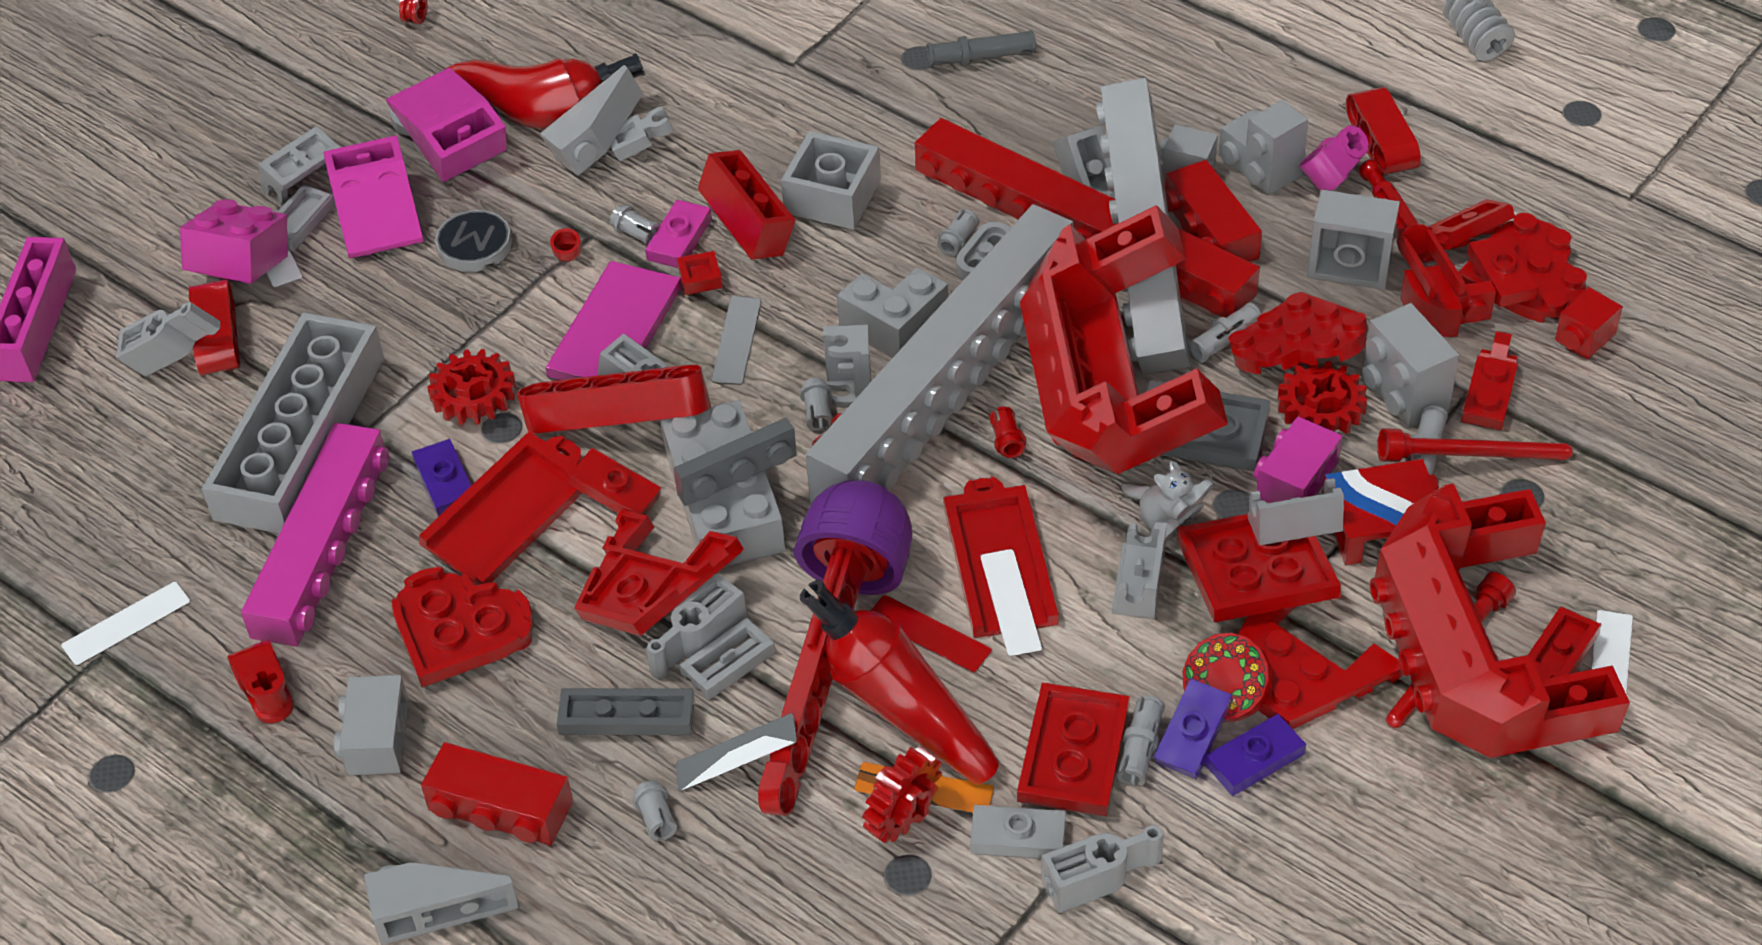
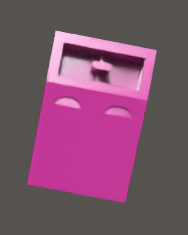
[386,67,507,182]
[323,135,424,259]

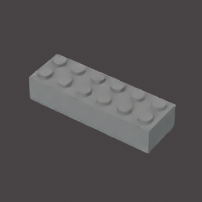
[202,312,384,534]

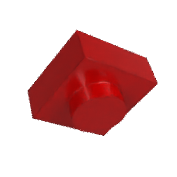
[677,251,723,295]

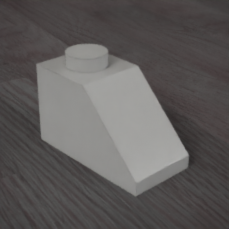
[1052,125,1116,199]

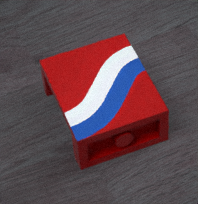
[1322,459,1439,566]

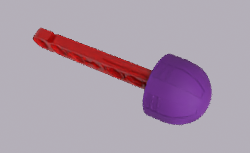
[758,480,913,816]

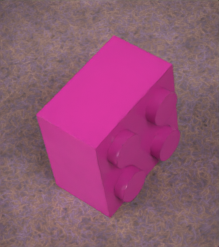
[180,199,288,284]

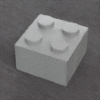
[781,131,881,230]
[1307,189,1400,290]
[1362,303,1459,428]

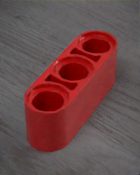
[1346,87,1421,175]
[189,279,240,376]

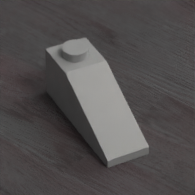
[540,65,643,176]
[364,862,519,945]

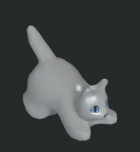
[1121,461,1214,541]

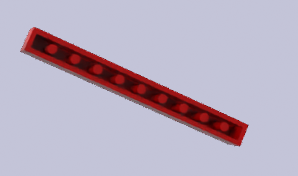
[914,118,1260,318]

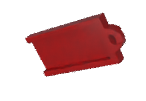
[419,431,583,585]
[943,476,1059,638]

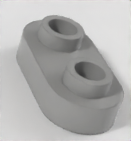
[956,222,1011,280]

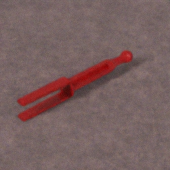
[1359,159,1466,299]

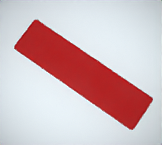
[870,595,992,672]

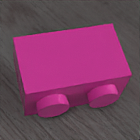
[1254,416,1343,503]

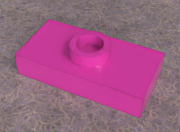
[645,199,712,268]

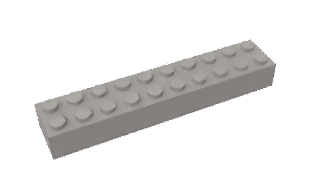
[806,204,1073,506]

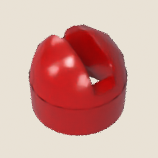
[550,228,582,262]

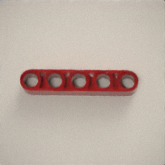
[517,364,711,434]

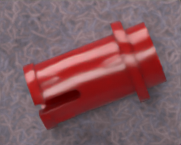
[989,406,1026,458]

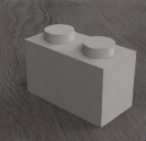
[334,675,409,775]

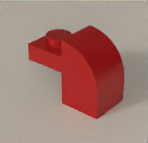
[1400,265,1496,337]

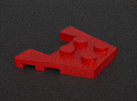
[574,510,744,636]
[1238,606,1404,729]

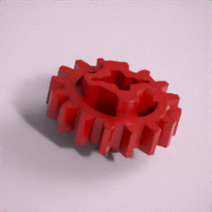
[427,349,517,425]
[1277,361,1368,434]
[862,746,942,843]

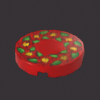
[1182,632,1272,723]

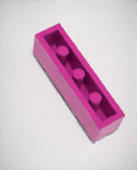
[0,237,77,382]

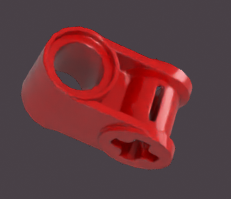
[227,639,294,723]

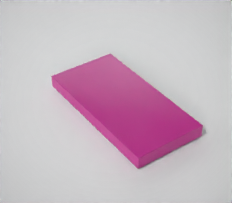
[545,261,682,380]

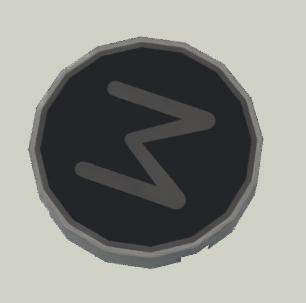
[435,210,512,272]

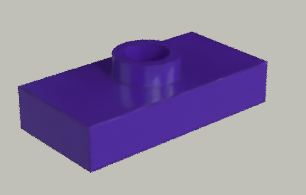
[411,439,471,517]
[1154,678,1233,780]
[1205,714,1306,797]

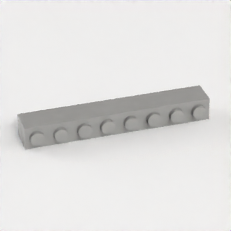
[1096,77,1191,375]

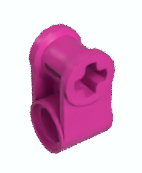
[1299,125,1369,192]

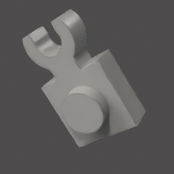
[611,106,674,162]

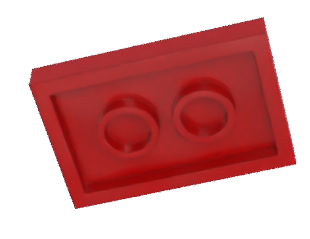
[1017,682,1130,817]

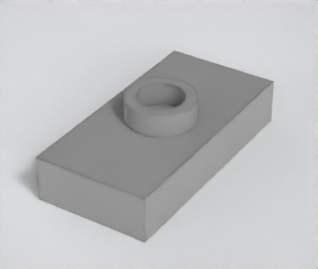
[970,805,1066,859]

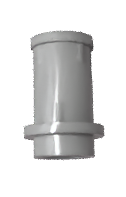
[610,205,660,245]
[938,209,980,256]
[800,378,833,431]
[633,780,677,841]

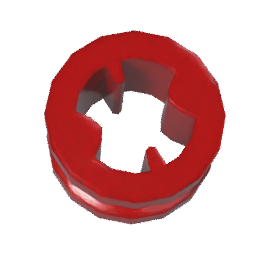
[399,0,428,25]

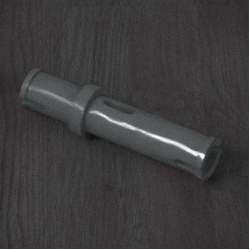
[926,30,1036,67]

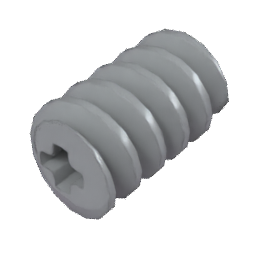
[1443,0,1515,62]

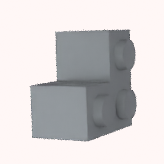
[1219,100,1309,195]
[837,267,948,358]

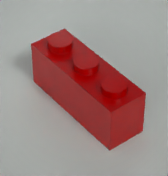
[698,150,796,260]
[1165,160,1262,262]
[421,742,573,846]

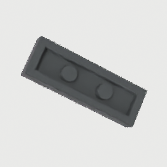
[673,418,797,506]
[557,688,695,735]

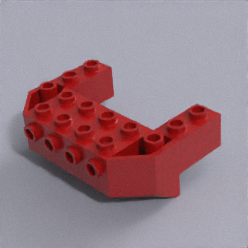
[1019,205,1228,474]
[1370,483,1630,758]

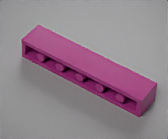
[241,423,389,647]

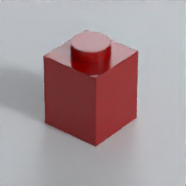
[1555,287,1623,359]

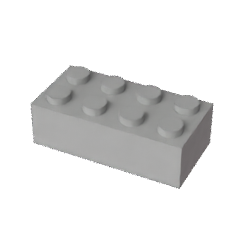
[660,399,785,567]

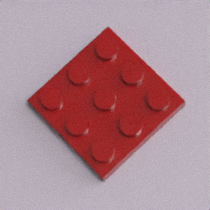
[1177,514,1341,623]

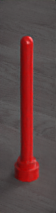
[1377,428,1573,462]
[1386,572,1516,728]

